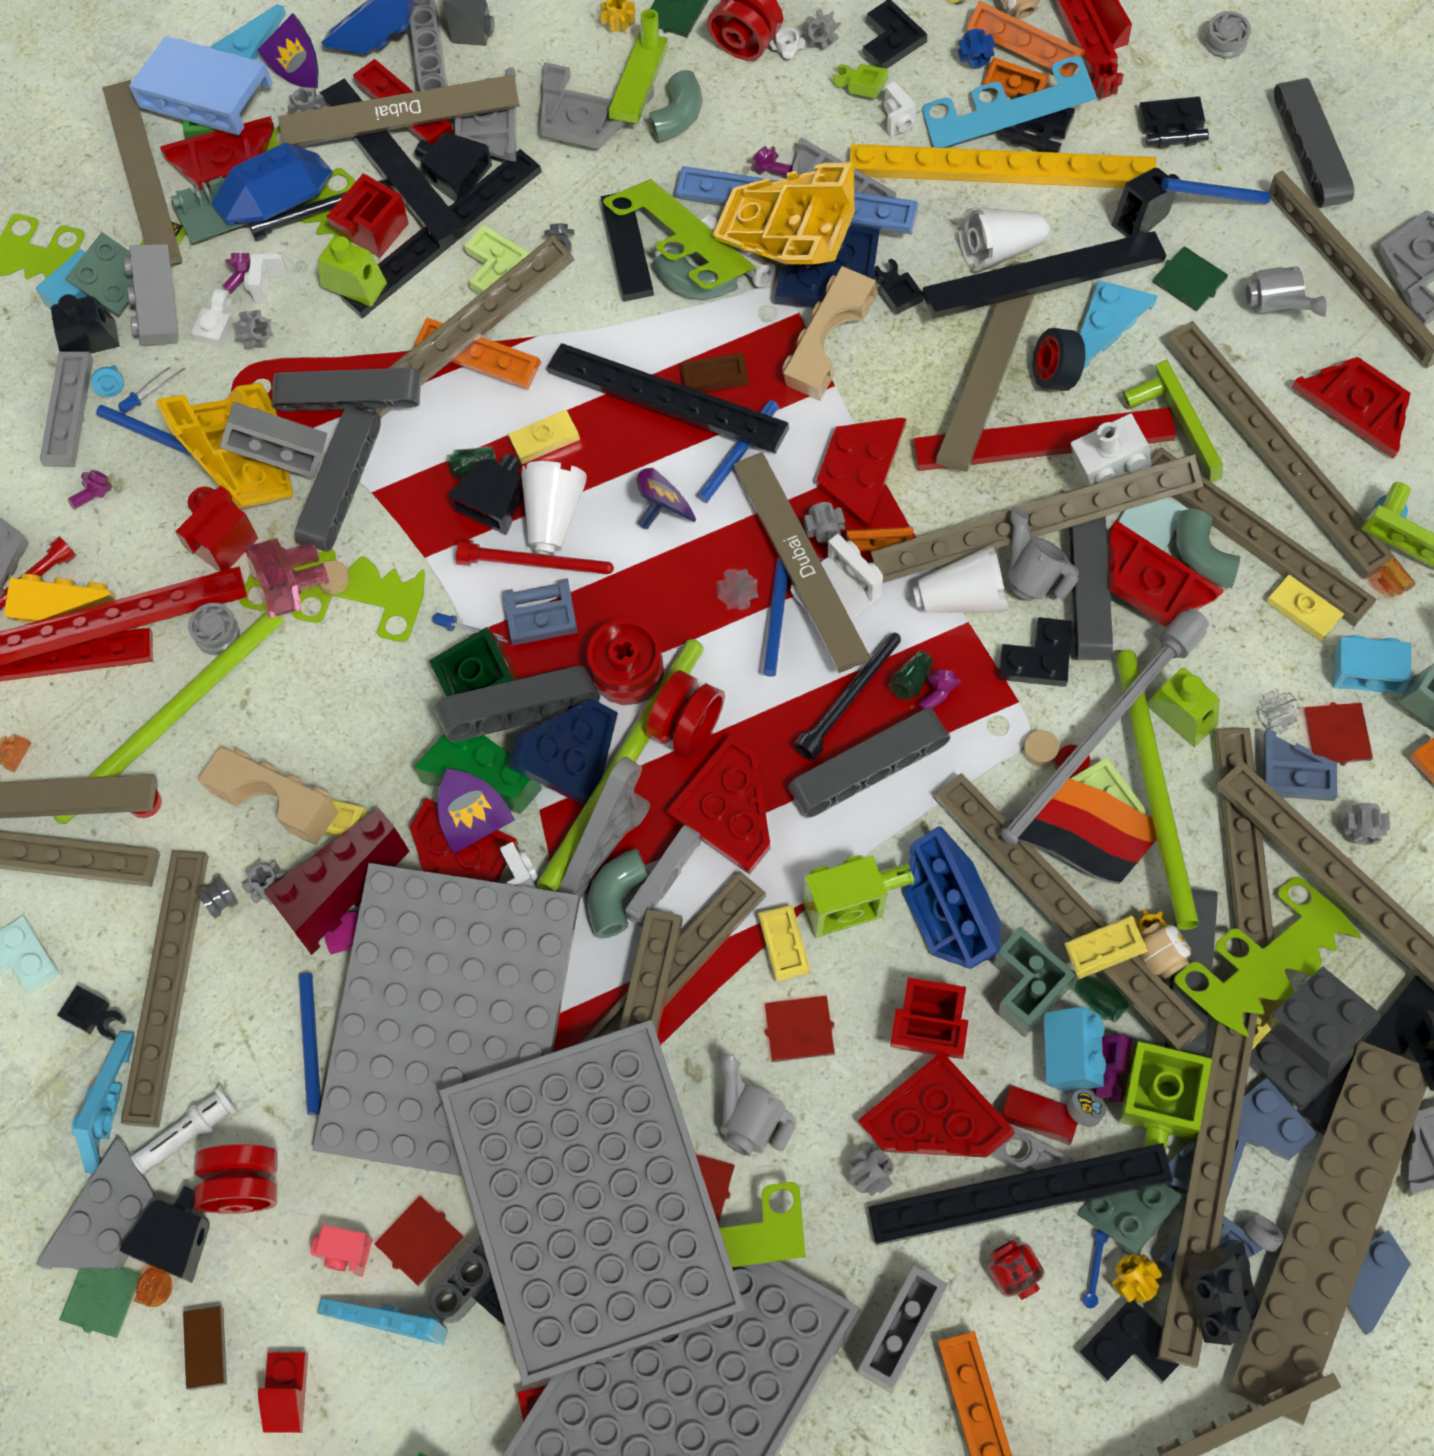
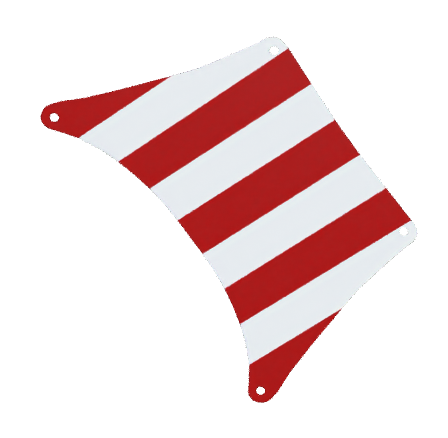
[231,288,1030,1052]

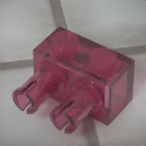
[245,538,329,618]

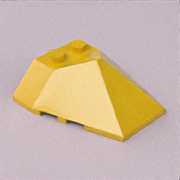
[712,162,855,264]
[155,383,293,509]

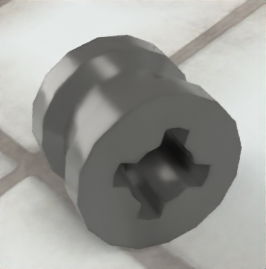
[195,875,239,919]

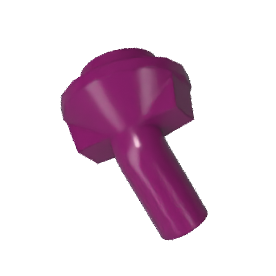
[752,145,793,177]
[222,253,250,294]
[67,470,112,509]
[919,669,961,710]

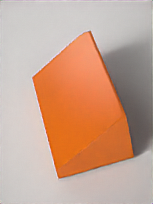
[983,57,1051,98]
[846,526,914,551]

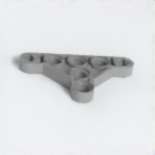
[558,757,650,899]

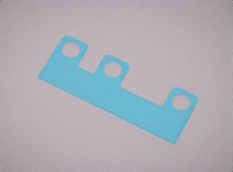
[922,56,1098,148]

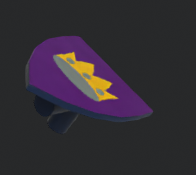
[257,13,319,88]
[636,468,696,529]
[437,768,515,853]

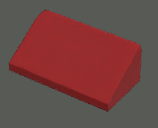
[1091,0,1132,49]
[1001,1085,1078,1146]

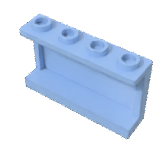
[129,36,273,135]

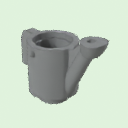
[1245,266,1327,317]
[1007,507,1079,601]
[720,1053,796,1156]

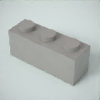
[124,244,178,345]
[219,402,327,479]
[858,1265,948,1394]

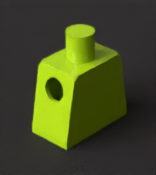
[318,236,387,307]
[1147,667,1220,748]

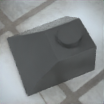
[443,0,494,46]

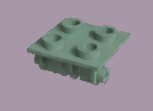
[171,176,248,243]
[65,232,133,315]
[1078,1184,1183,1255]

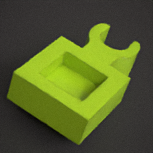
[832,64,889,98]

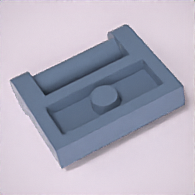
[503,578,578,645]

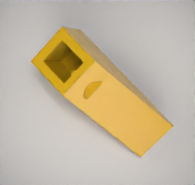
[4,574,116,623]

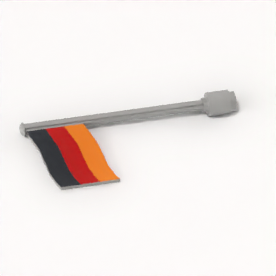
[1001,608,1209,885]

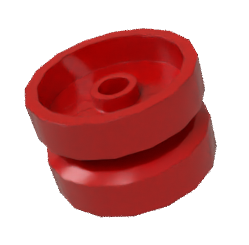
[707,0,784,61]
[587,618,664,705]
[646,670,725,758]
[193,1144,278,1214]

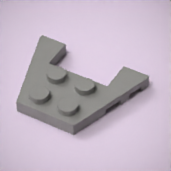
[541,62,654,149]
[1377,210,1434,326]

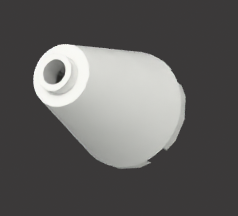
[959,207,1050,271]
[521,461,587,555]
[913,545,1008,612]

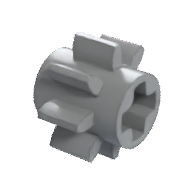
[803,9,841,49]
[287,87,326,114]
[232,310,273,349]
[804,502,845,543]
[1344,803,1390,845]
[242,860,285,905]
[848,1147,894,1196]

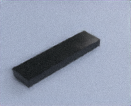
[600,193,654,301]

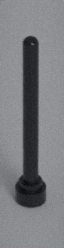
[249,180,390,241]
[793,632,901,761]

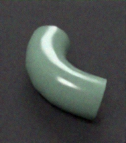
[649,70,703,142]
[654,248,738,299]
[1176,509,1240,589]
[587,848,649,938]

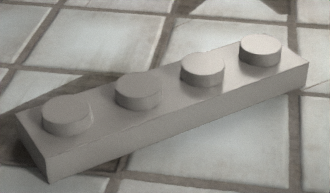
[39,352,93,466]

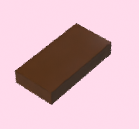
[681,353,748,392]
[183,1306,227,1390]

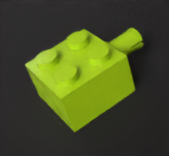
[802,855,914,938]
[1119,1041,1212,1151]

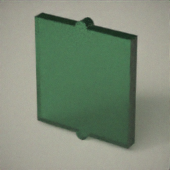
[650,0,708,38]
[1152,246,1228,312]
[59,1267,142,1338]

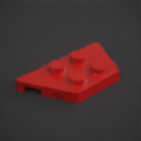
[160,116,275,190]
[1292,357,1411,459]
[816,417,907,528]
[1108,520,1224,627]

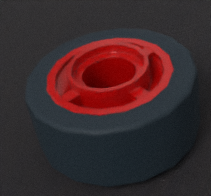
[1032,328,1086,391]

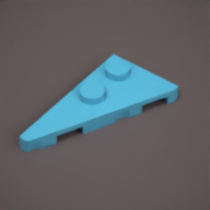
[210,4,286,59]
[1080,280,1158,370]
[72,1031,134,1174]
[318,1298,448,1346]

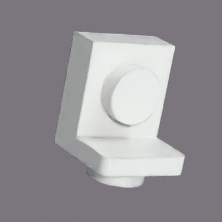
[883,81,916,137]

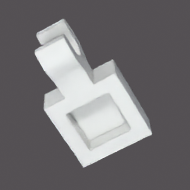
[190,288,233,347]

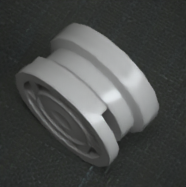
[1205,11,1251,59]
[188,603,240,655]

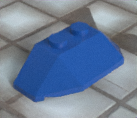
[321,0,414,54]
[212,143,333,225]
[904,826,1002,969]

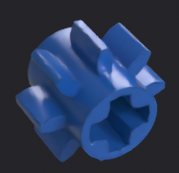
[958,29,996,67]

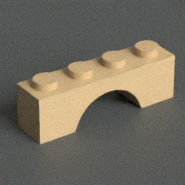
[782,266,878,401]
[197,746,339,846]

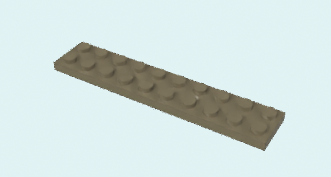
[1228,1040,1428,1426]

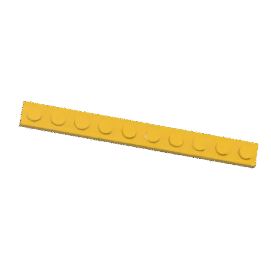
[850,144,1156,188]

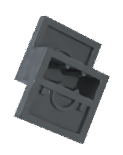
[1249,967,1381,1111]

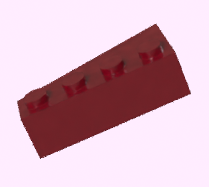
[264,808,410,955]

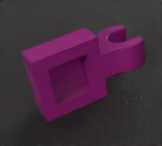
[1096,1034,1132,1103]

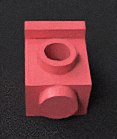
[310,1225,373,1277]

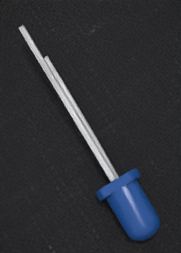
[118,367,186,413]
[433,613,508,642]

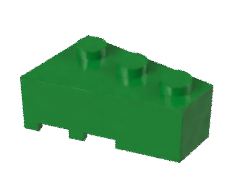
[414,733,542,814]

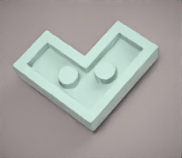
[0,916,60,993]

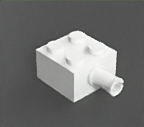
[1070,413,1152,486]

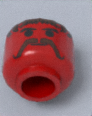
[988,1239,1044,1300]

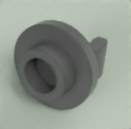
[544,223,575,253]

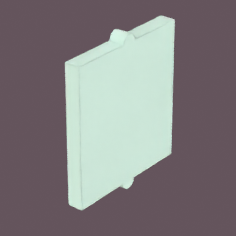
[1119,498,1189,551]

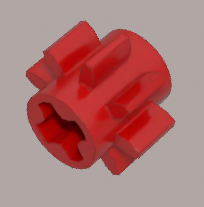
[1088,59,1124,99]

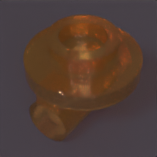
[1377,558,1416,596]
[0,734,31,773]
[133,1265,172,1307]

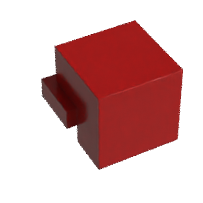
[326,173,409,258]
[175,485,259,572]
[890,977,969,1059]

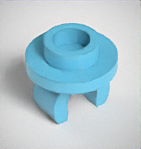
[91,365,124,397]

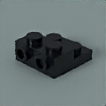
[1188,1239,1258,1346]

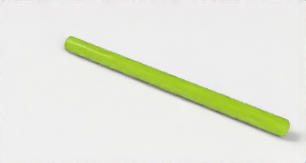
[53,607,284,824]
[537,639,704,892]
[1116,650,1199,930]

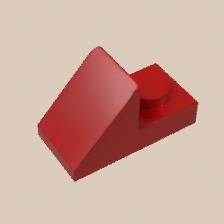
[257,1352,308,1433]

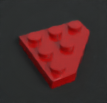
[667,735,771,875]
[410,798,519,883]
[858,1055,1015,1158]

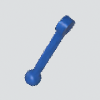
[1082,1229,1109,1309]

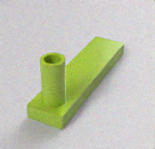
[609,9,668,123]
[1122,359,1223,482]
[1361,482,1434,567]

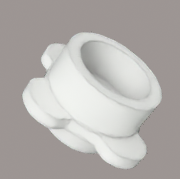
[770,27,805,59]

